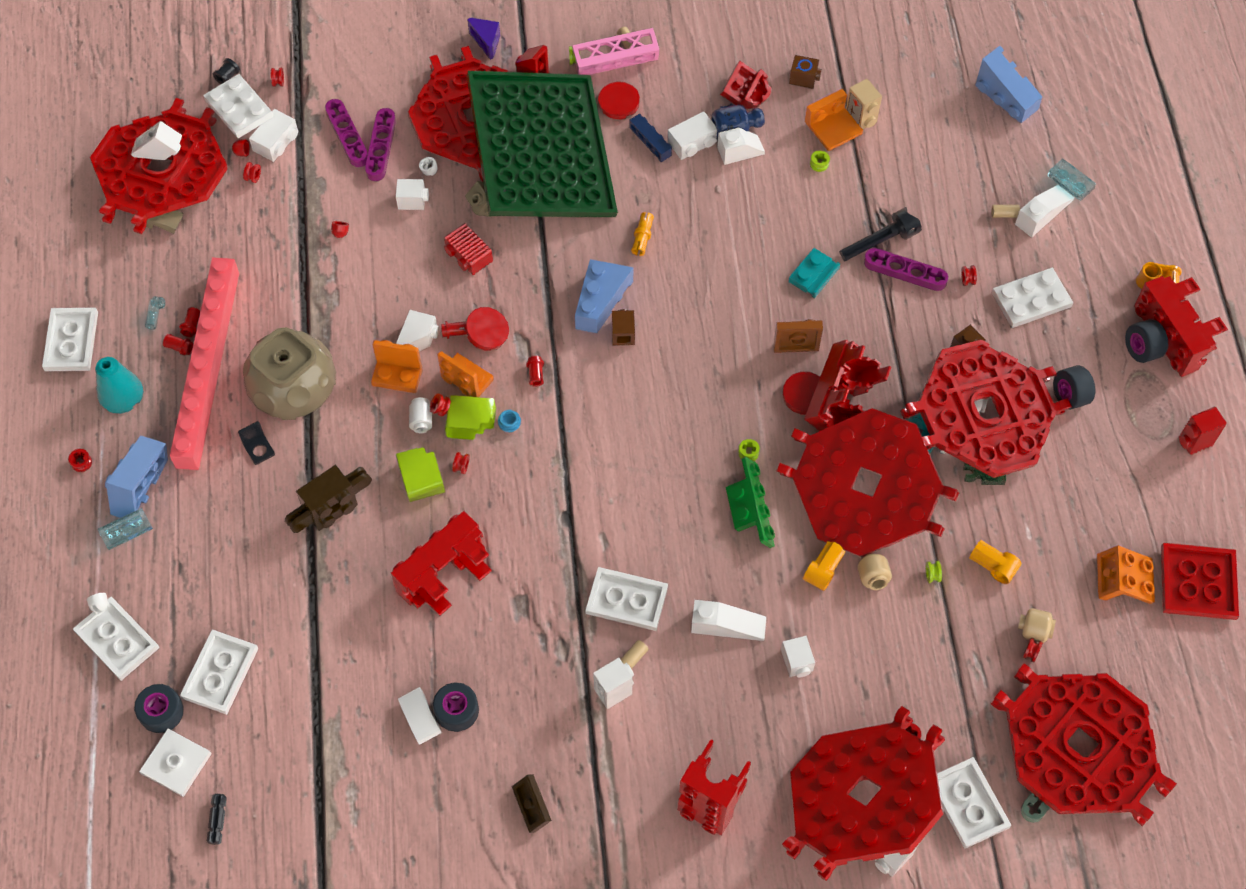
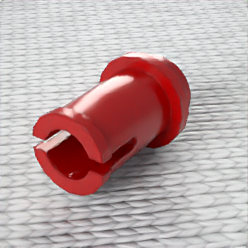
[179,307,201,337]
[441,321,467,339]
[163,334,194,356]
[526,356,544,387]

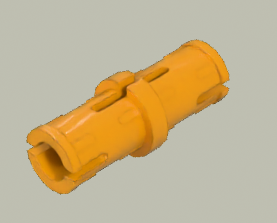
[631,212,654,256]

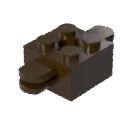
[285,464,372,533]

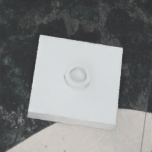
[139,729,212,797]

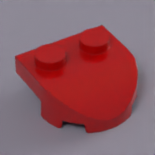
[720,61,771,109]

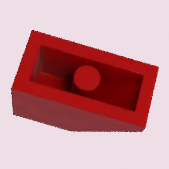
[515,45,549,73]

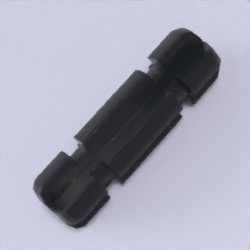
[206,794,227,845]

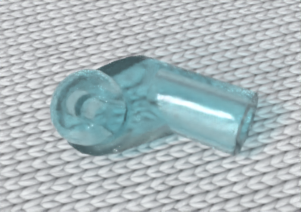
[145,296,166,330]

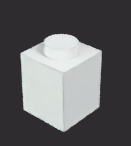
[396,179,429,210]
[781,636,815,678]

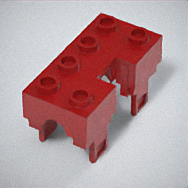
[1134,276,1228,377]
[804,339,892,431]
[391,511,492,616]
[677,740,751,836]

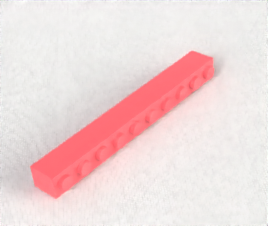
[170,257,239,470]

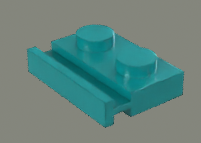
[788,248,840,298]

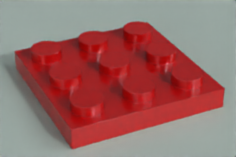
[1161,543,1239,620]

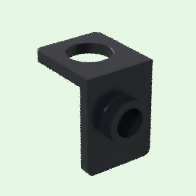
[238,421,275,465]

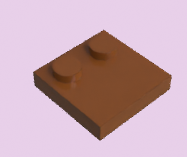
[773,319,823,353]

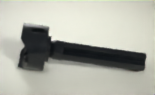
[839,207,922,262]

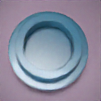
[498,410,521,432]

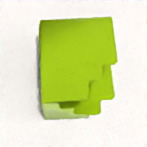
[445,395,496,440]
[396,447,445,502]

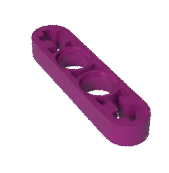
[325,99,368,167]
[365,108,396,181]
[864,248,949,291]

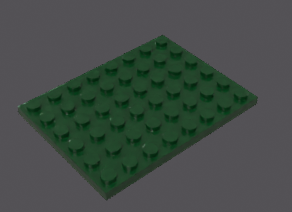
[466,71,618,217]

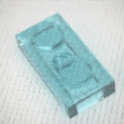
[1047,159,1096,201]
[98,508,153,550]

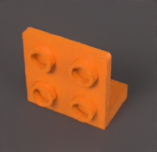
[805,89,863,151]
[371,340,423,393]
[437,351,494,397]
[1097,545,1155,604]

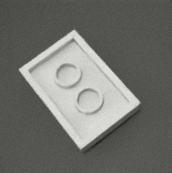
[203,74,274,138]
[992,267,1073,328]
[42,308,98,371]
[586,567,668,631]
[73,597,160,681]
[180,630,258,715]
[937,757,1011,849]

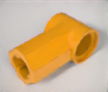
[969,540,1022,584]
[803,542,846,591]

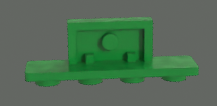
[725,457,775,548]

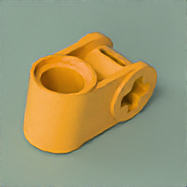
[1136,262,1182,289]

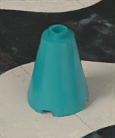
[95,357,144,414]

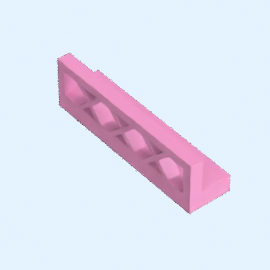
[572,28,659,75]

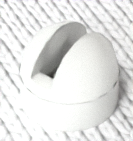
[419,157,438,176]
[87,593,108,613]

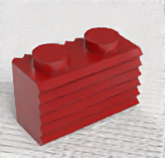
[444,223,493,275]
[1179,407,1227,455]

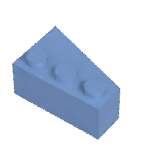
[975,46,1042,123]
[575,259,634,333]
[105,436,168,523]

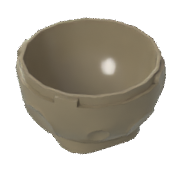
[243,327,336,420]

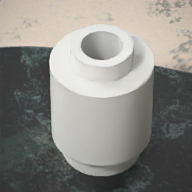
[409,397,432,433]

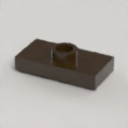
[511,774,552,833]

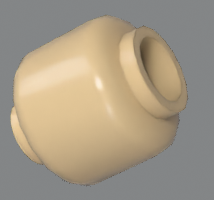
[857,553,892,590]
[1018,608,1056,643]

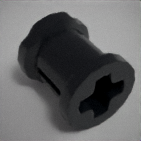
[212,58,240,84]

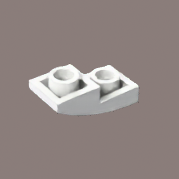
[398,687,442,745]

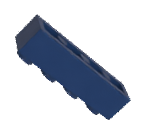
[629,113,672,162]

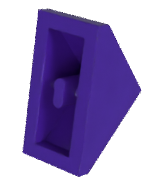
[467,18,500,60]

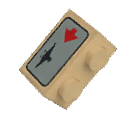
[846,79,882,129]

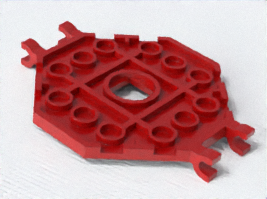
[408,46,508,182]
[90,98,228,234]
[900,340,1072,478]
[776,408,960,558]
[991,663,1177,827]
[782,706,945,881]

